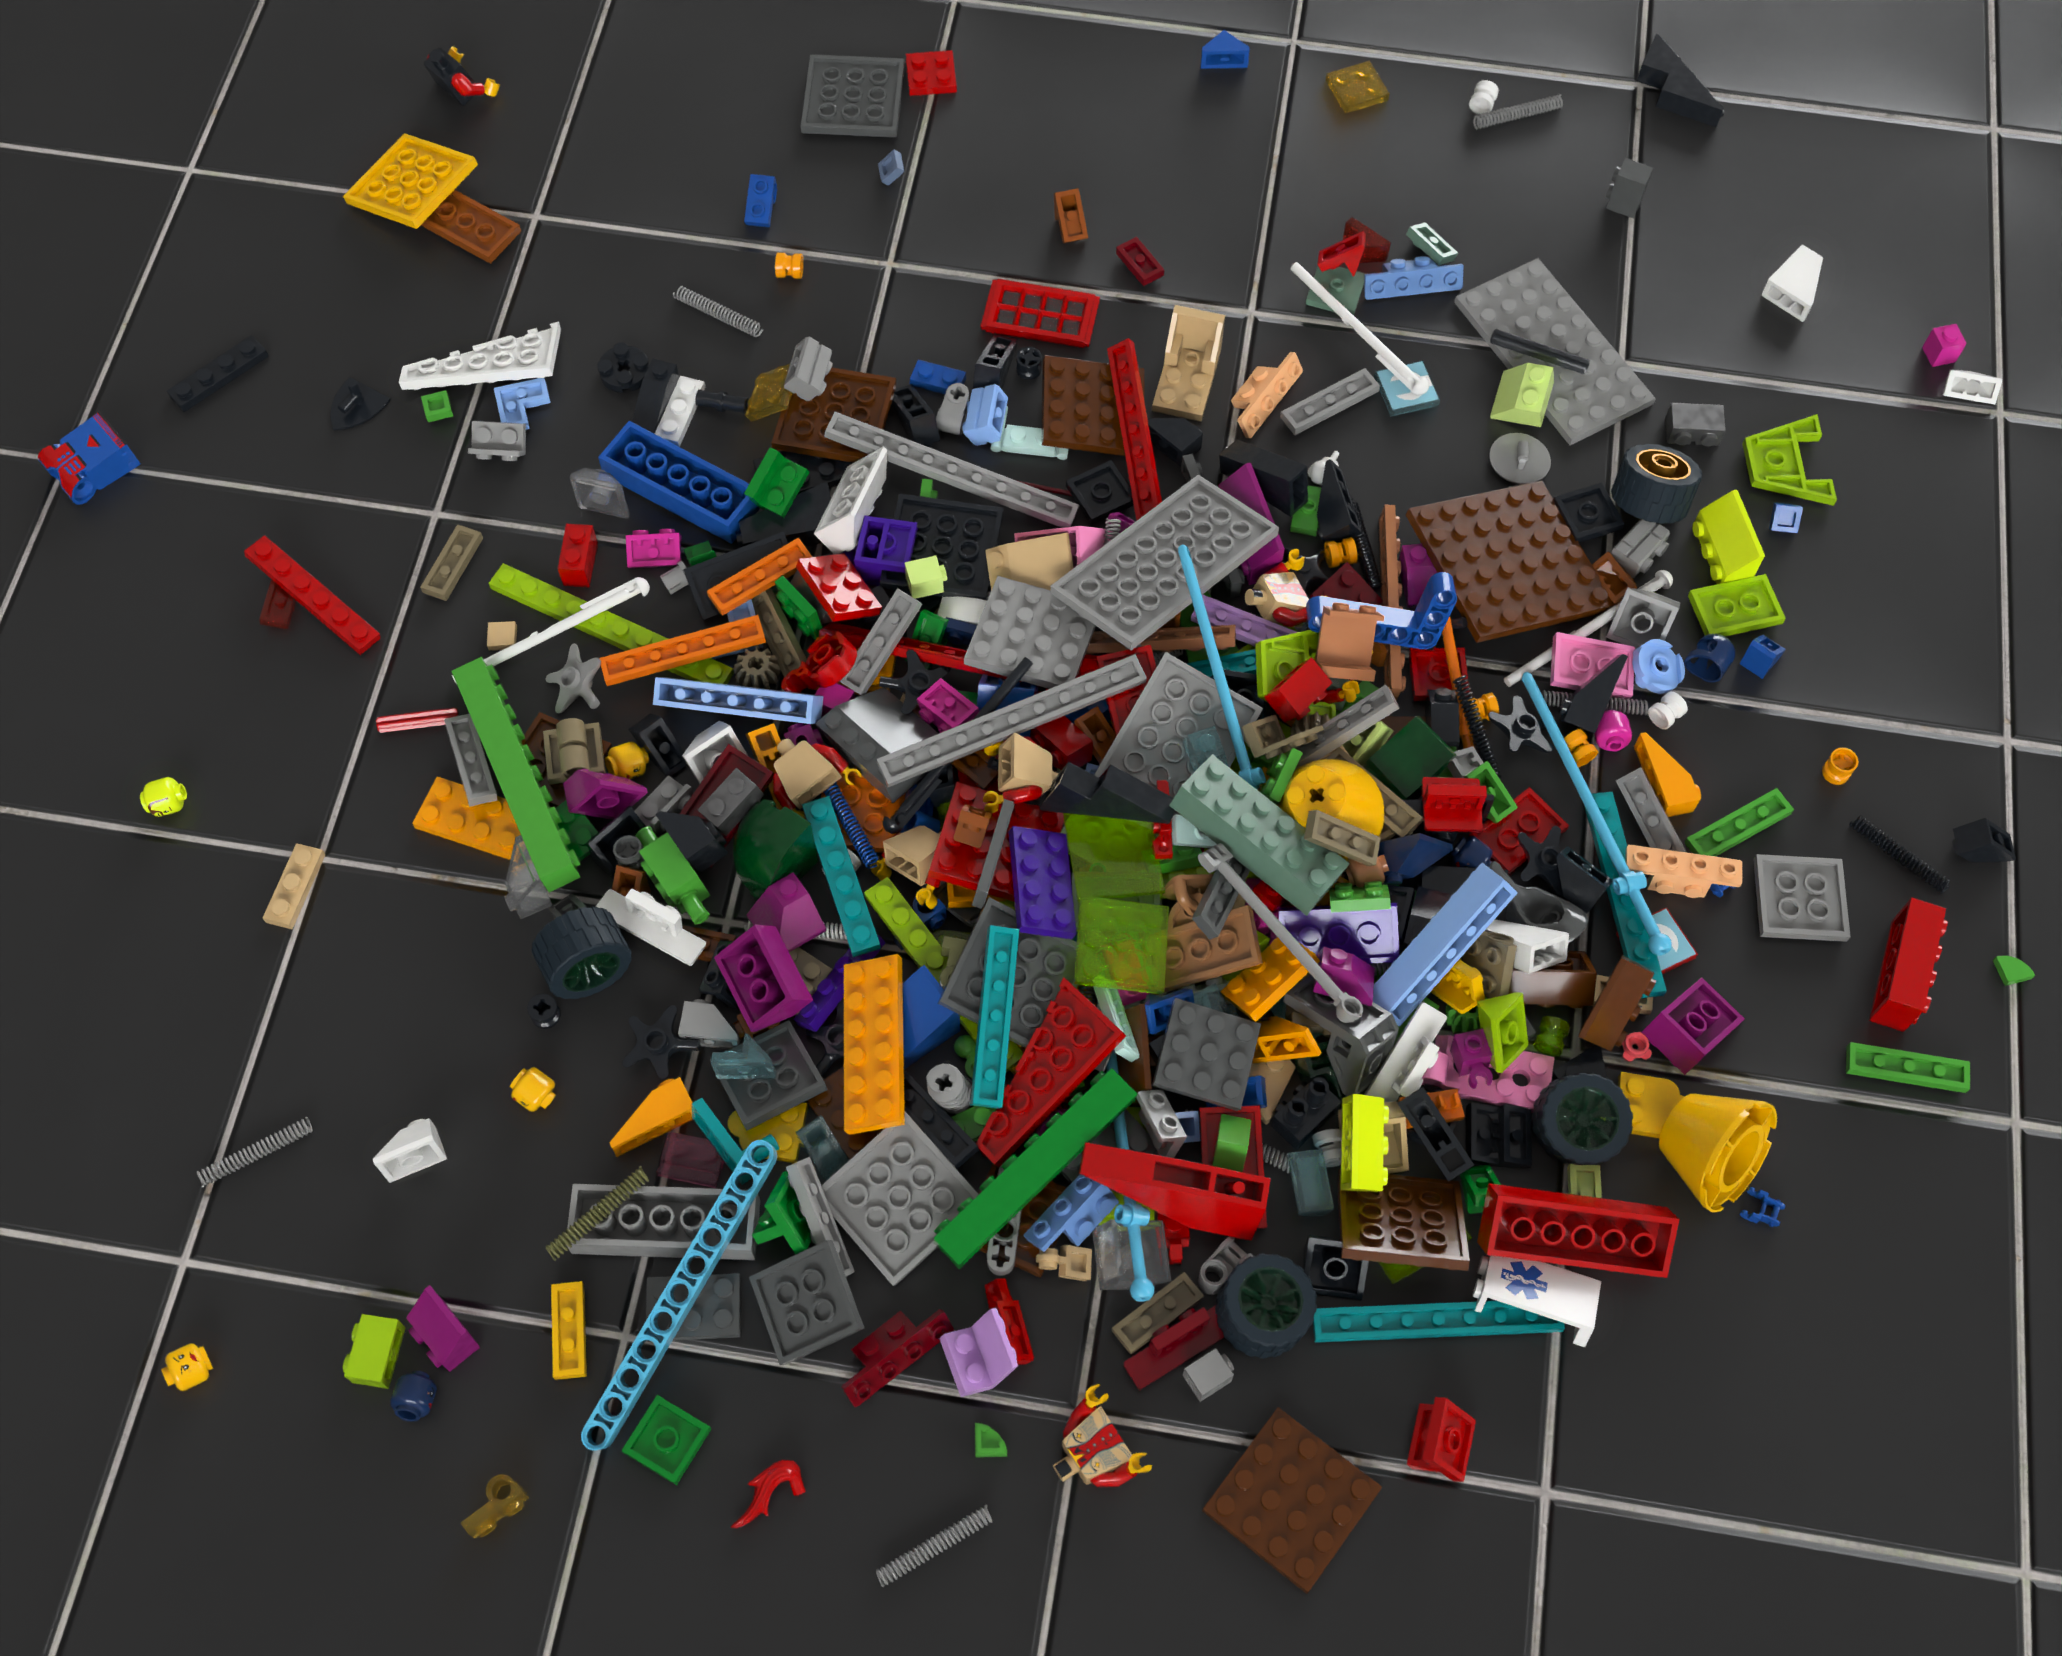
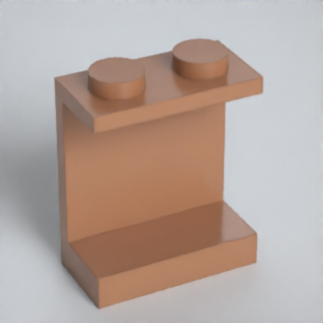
[1315,603,1384,682]

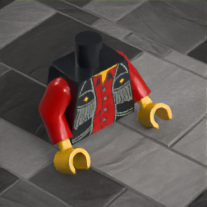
[424,47,500,106]

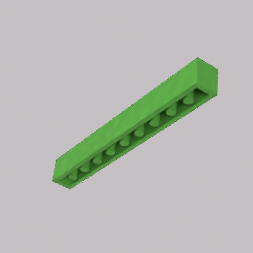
[452,657,581,893]

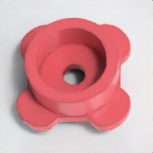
[1622,1032,1652,1062]

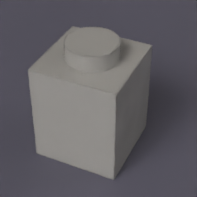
[1183,1348,1234,1402]

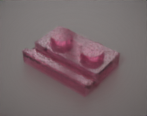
[657,1131,724,1188]

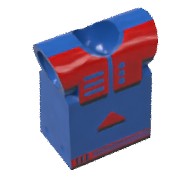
[38,412,141,505]

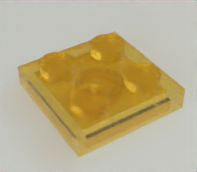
[1326,60,1390,114]
[745,364,792,421]

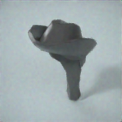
[1489,861,1588,944]

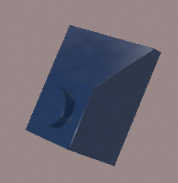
[1378,833,1453,885]

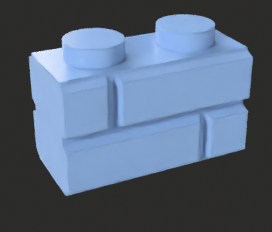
[962,384,1008,446]

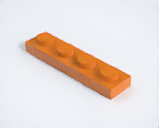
[707,538,812,616]

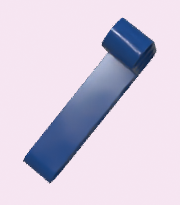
[1306,572,1457,649]

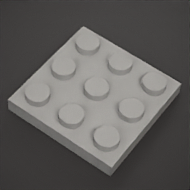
[1753,854,1851,942]

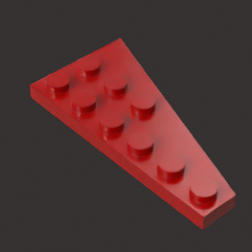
[976,977,1126,1168]

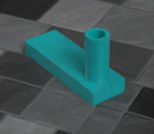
[692,1098,779,1185]

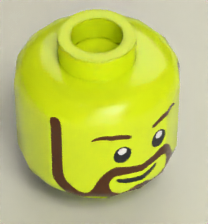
[140,777,187,817]

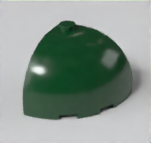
[733,799,818,901]

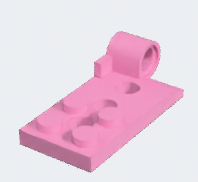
[1422,1035,1555,1113]

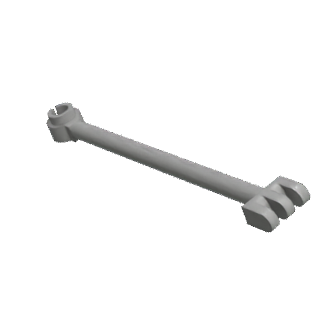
[1198,843,1363,1023]

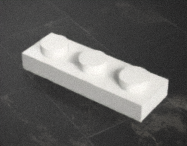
[655,376,705,447]

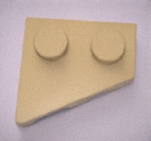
[1249,1059,1296,1125]

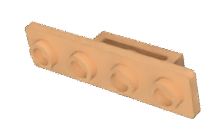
[1231,352,1303,439]
[1625,845,1742,898]

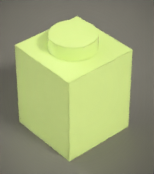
[905,556,947,599]

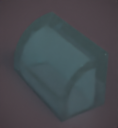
[1286,1149,1334,1217]

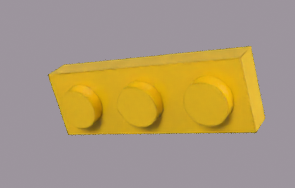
[551,1281,587,1380]

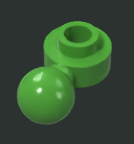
[954,1035,976,1080]

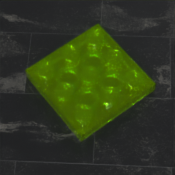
[1074,896,1169,994]

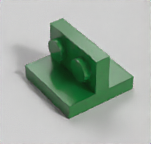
[744,447,810,518]
[752,1171,811,1254]

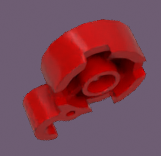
[781,631,857,693]

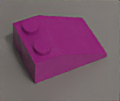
[1641,977,1745,1075]

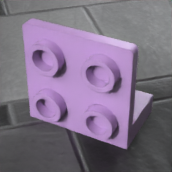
[939,1308,1018,1397]

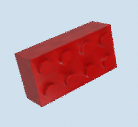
[1869,897,1948,1032]

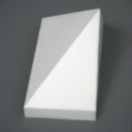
[1943,370,2003,405]

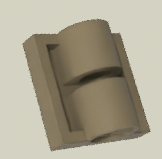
[543,718,606,785]
[1463,931,1517,999]

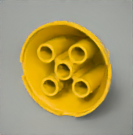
[1277,759,1384,862]

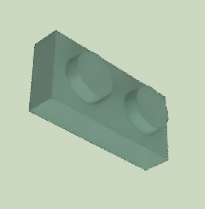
[1406,223,1458,265]

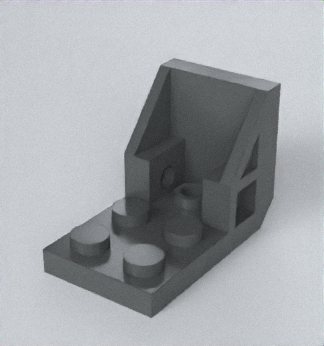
[1283,975,1399,1096]

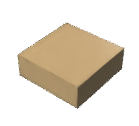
[487,621,517,651]

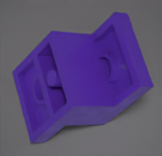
[840,516,918,586]

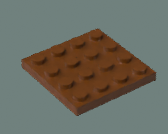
[1042,355,1145,456]
[771,368,897,463]
[1337,1169,1470,1271]
[1202,1407,1382,1594]

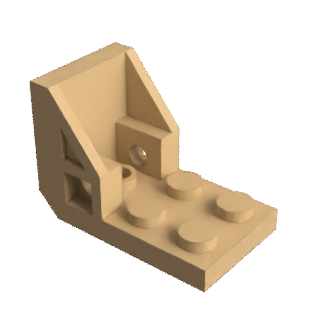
[1152,305,1225,422]

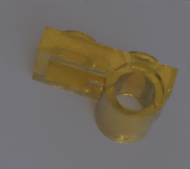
[461,1474,529,1539]

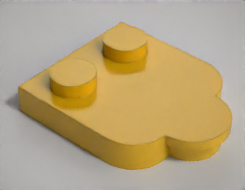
[1618,1072,1684,1138]
[728,1103,808,1163]

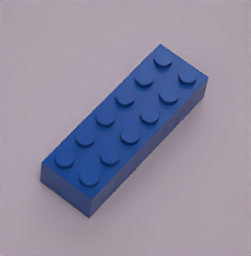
[598,421,760,544]

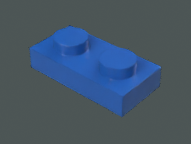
[910,360,966,394]

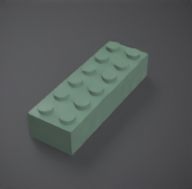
[1169,754,1350,916]

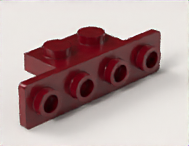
[1123,1305,1224,1390]
[842,1309,954,1407]

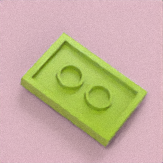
[1688,574,1786,636]

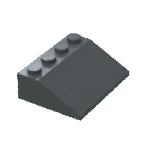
[815,687,939,803]

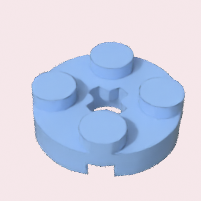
[1632,639,1685,694]

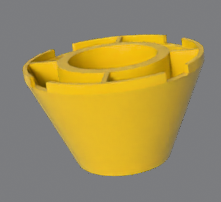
[1659,1094,1777,1213]

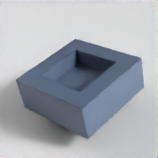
[878,150,905,186]

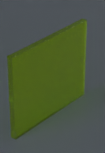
[1063,813,1165,902]

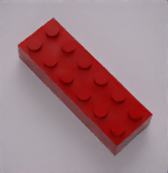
[1477,1183,1679,1278]

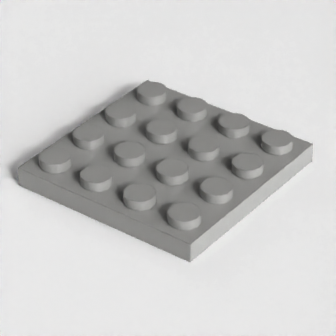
[964,576,1096,689]
[822,1112,979,1286]

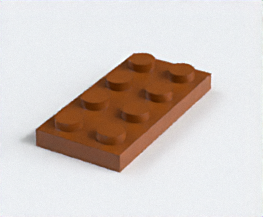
[421,190,521,264]

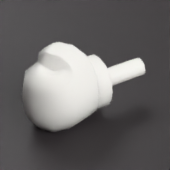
[1307,451,1339,486]

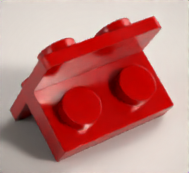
[1422,777,1487,832]

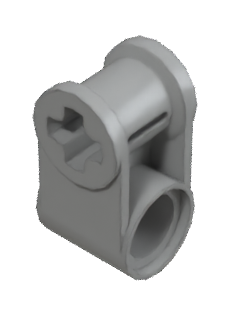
[936,383,969,436]
[1197,1237,1254,1295]

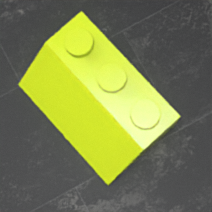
[1692,490,1765,584]
[1340,1094,1389,1192]

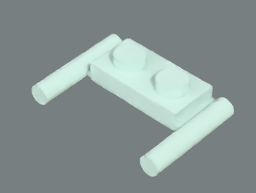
[991,406,1069,460]

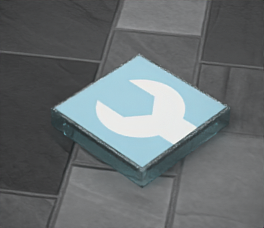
[1374,360,1440,416]

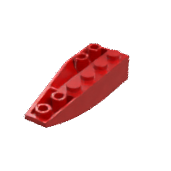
[1079,1143,1271,1241]

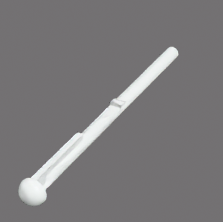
[1291,262,1429,395]
[1504,570,1673,687]
[452,577,650,684]

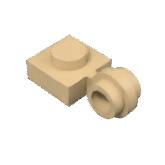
[1036,1245,1092,1281]

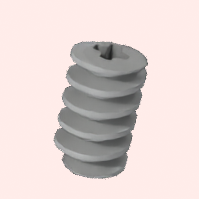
[926,1064,972,1114]

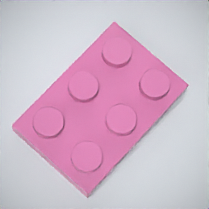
[1550,632,1635,699]

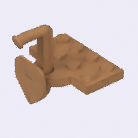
[1141,874,1263,995]

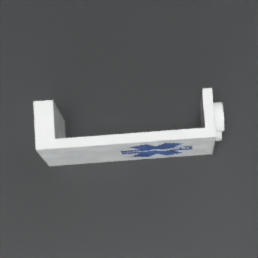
[1472,1255,1601,1347]

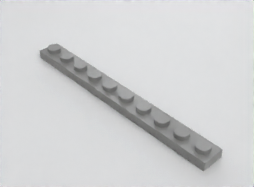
[824,412,1079,528]
[876,654,1147,787]

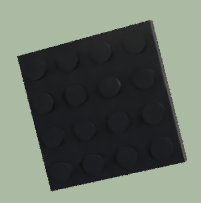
[880,494,1004,600]

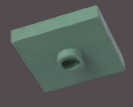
[1305,266,1366,316]

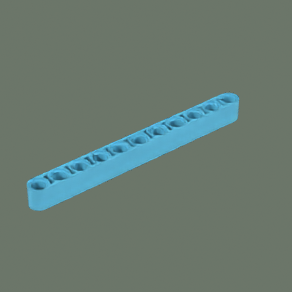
[581,1140,777,1451]

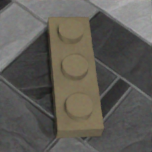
[420,524,483,601]
[1304,810,1381,866]
[1112,1272,1204,1355]

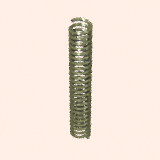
[546,1166,649,1261]

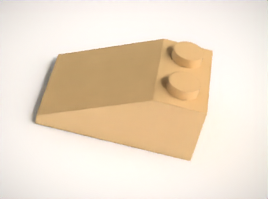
[985,533,1074,591]

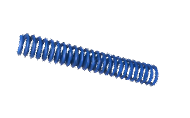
[823,782,879,869]

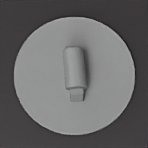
[1489,433,1551,485]

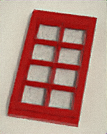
[981,279,1100,348]

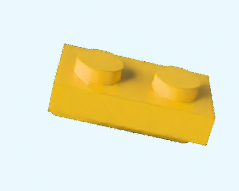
[1431,959,1485,1014]

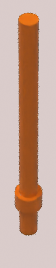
[1442,617,1474,749]

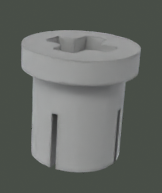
[660,560,688,594]

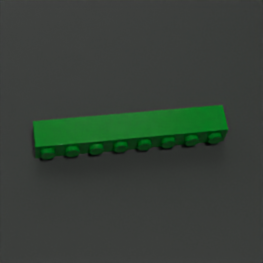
[933,1068,1138,1269]

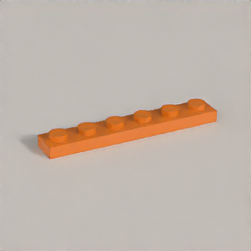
[599,615,766,686]

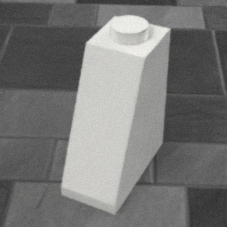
[1761,244,1823,322]
[1485,919,1569,974]

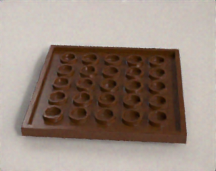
[1406,481,1615,643]

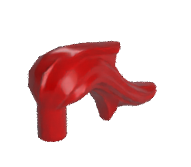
[730,1460,806,1528]

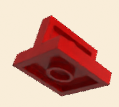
[1407,1397,1476,1482]

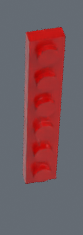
[244,535,381,655]

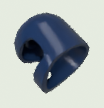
[1684,634,1735,682]

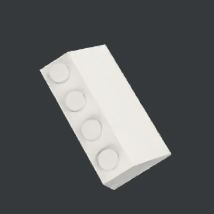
[814,446,887,554]

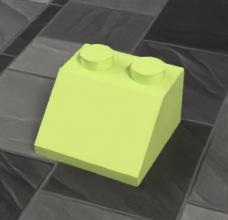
[1490,363,1554,427]

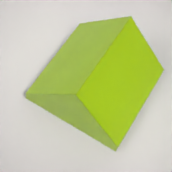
[1477,992,1529,1073]

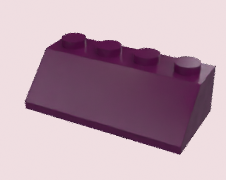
[1218,463,1285,585]

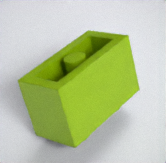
[343,1314,406,1389]

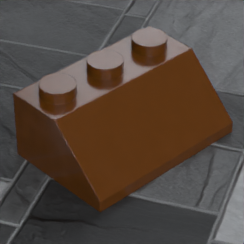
[1508,951,1597,1008]
[1578,955,1657,1051]
[1105,1004,1151,1107]

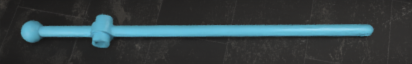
[1178,545,1266,790]
[1522,672,1672,956]
[1093,961,1154,1302]

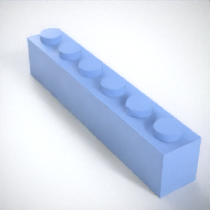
[653,677,824,724]
[1373,863,1518,1027]

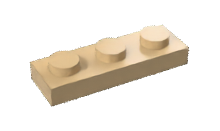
[263,843,326,929]

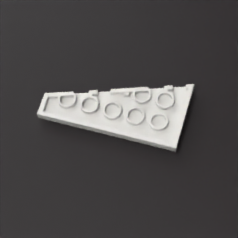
[399,322,561,390]

